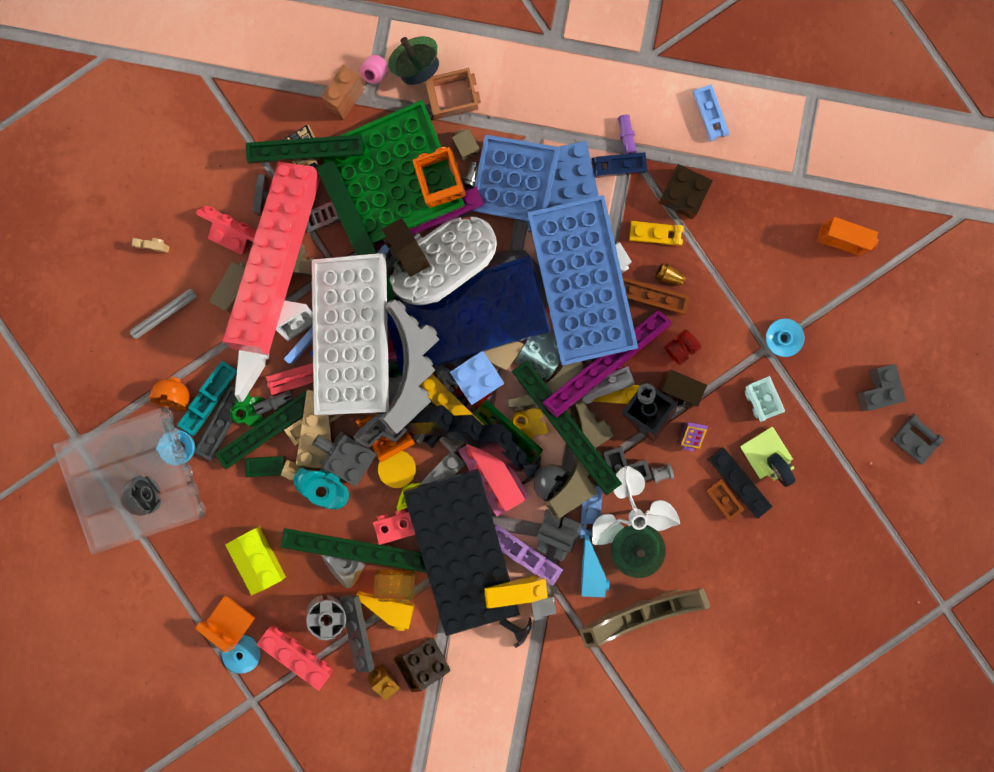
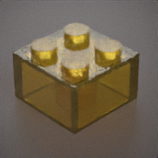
[373,569,417,603]

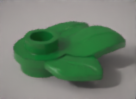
[230,393,265,426]

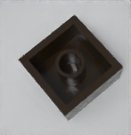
[658,164,713,219]
[382,218,430,277]
[657,370,707,409]

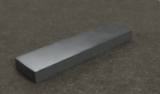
[194,385,240,461]

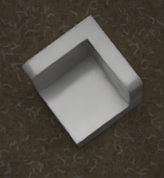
[531,594,556,620]

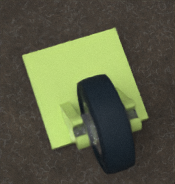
[740,426,795,487]

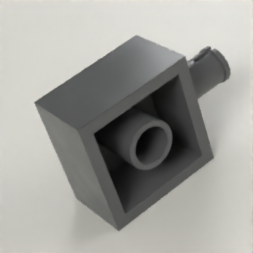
[312,431,377,487]

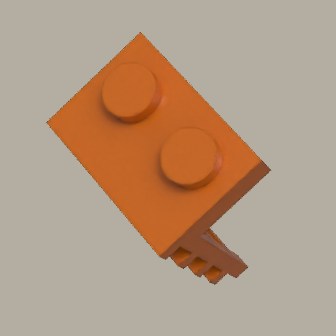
[356,402,415,462]

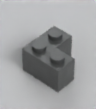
[856,364,906,411]
[601,446,652,480]

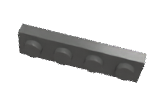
[340,595,374,672]

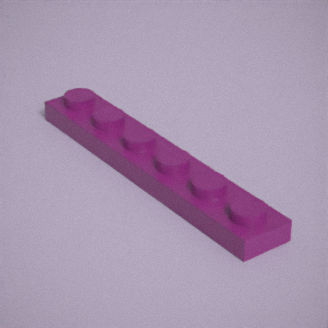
[377,187,485,249]

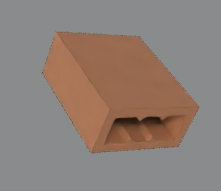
[321,65,365,120]

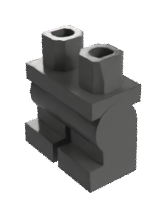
[536,509,584,561]

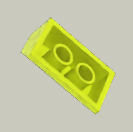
[225,526,286,596]

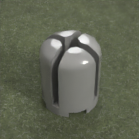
[306,595,346,640]

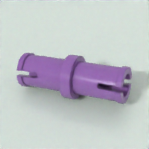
[618,114,637,154]

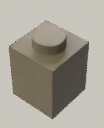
[452,129,480,162]

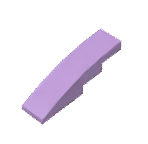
[495,525,564,586]

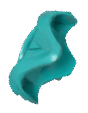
[293,468,349,510]

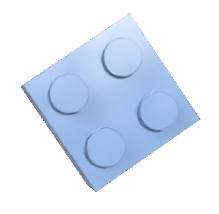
[450,351,505,405]

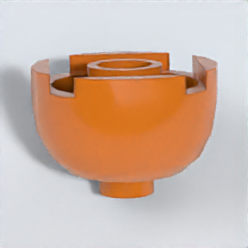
[148,377,190,411]

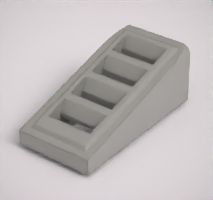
[306,202,340,233]

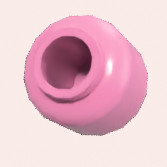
[360,55,388,84]

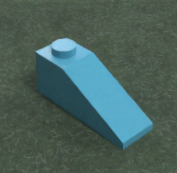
[580,535,609,598]

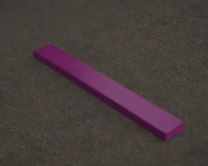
[543,310,671,418]

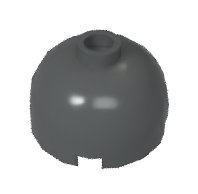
[534,464,570,502]
[120,475,162,516]

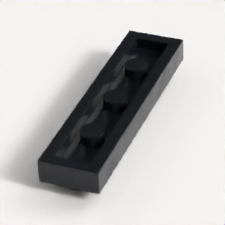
[708,447,773,519]

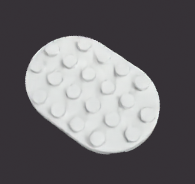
[390,217,497,305]

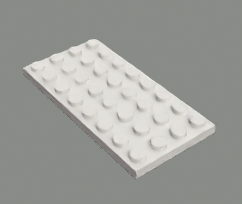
[312,253,389,415]

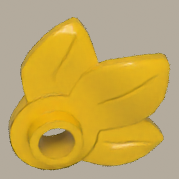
[512,408,548,440]

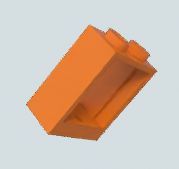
[413,147,466,208]
[817,217,879,256]

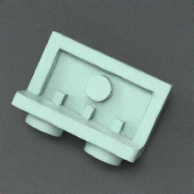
[745,376,785,422]

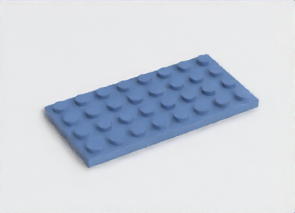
[527,195,638,365]

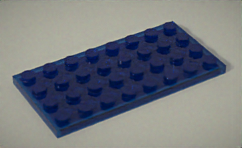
[387,256,551,375]

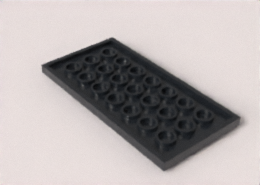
[403,469,520,636]

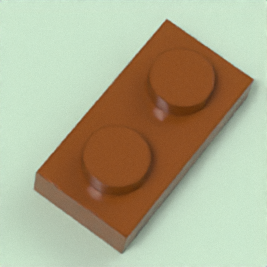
[705,479,745,522]

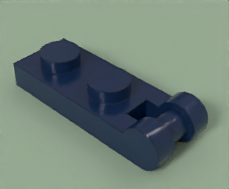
[592,152,647,178]

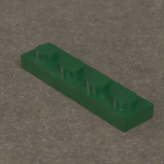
[473,399,543,464]

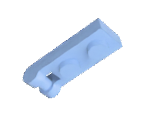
[693,84,729,142]
[579,485,603,539]

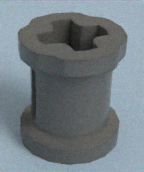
[637,383,656,405]

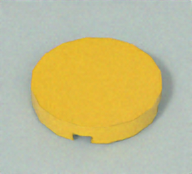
[378,451,416,488]

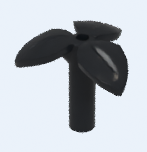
[521,456,541,484]
[499,617,532,648]

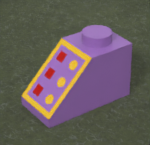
[678,422,708,451]

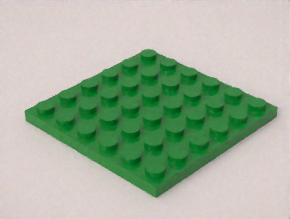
[323,100,465,245]

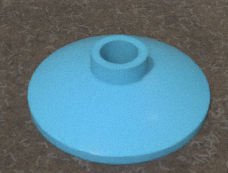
[766,319,805,357]
[222,635,261,674]

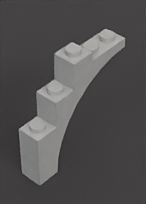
[379,300,440,434]

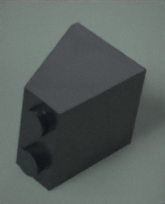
[621,381,677,442]

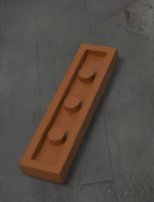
[623,277,690,315]

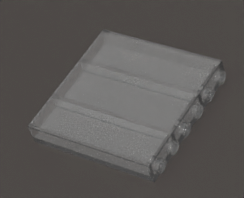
[53,407,206,555]

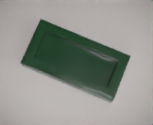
[245,456,285,477]

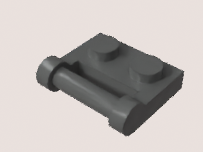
[891,414,944,465]

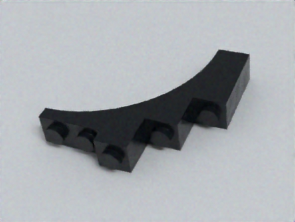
[405,405,527,472]

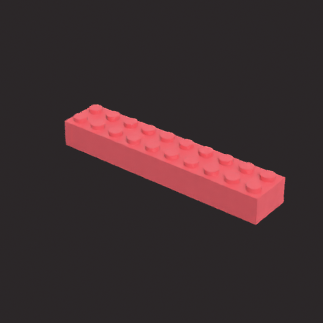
[223,162,321,355]

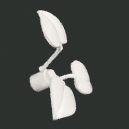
[592,466,680,545]

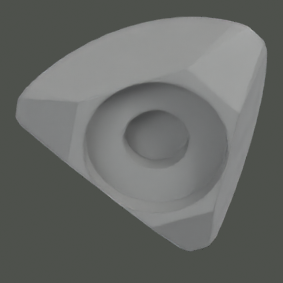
[322,555,365,588]

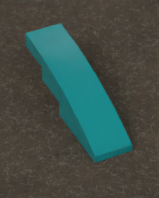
[177,361,237,437]

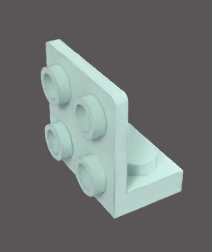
[515,324,560,381]

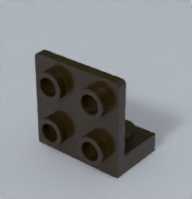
[394,638,450,692]

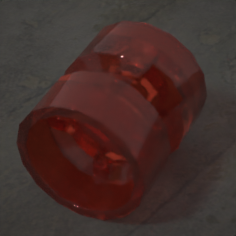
[664,329,701,365]

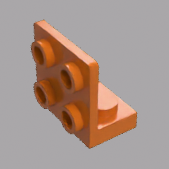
[195,596,255,652]

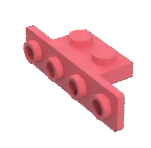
[196,206,257,255]

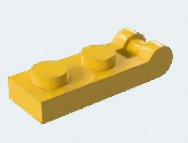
[629,221,684,246]

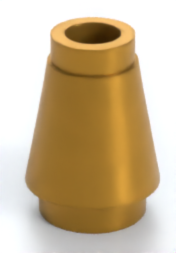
[655,263,686,286]

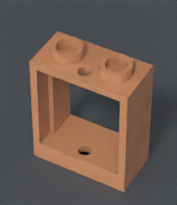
[425,68,481,120]

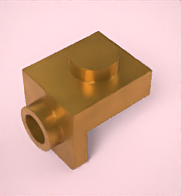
[368,665,400,700]

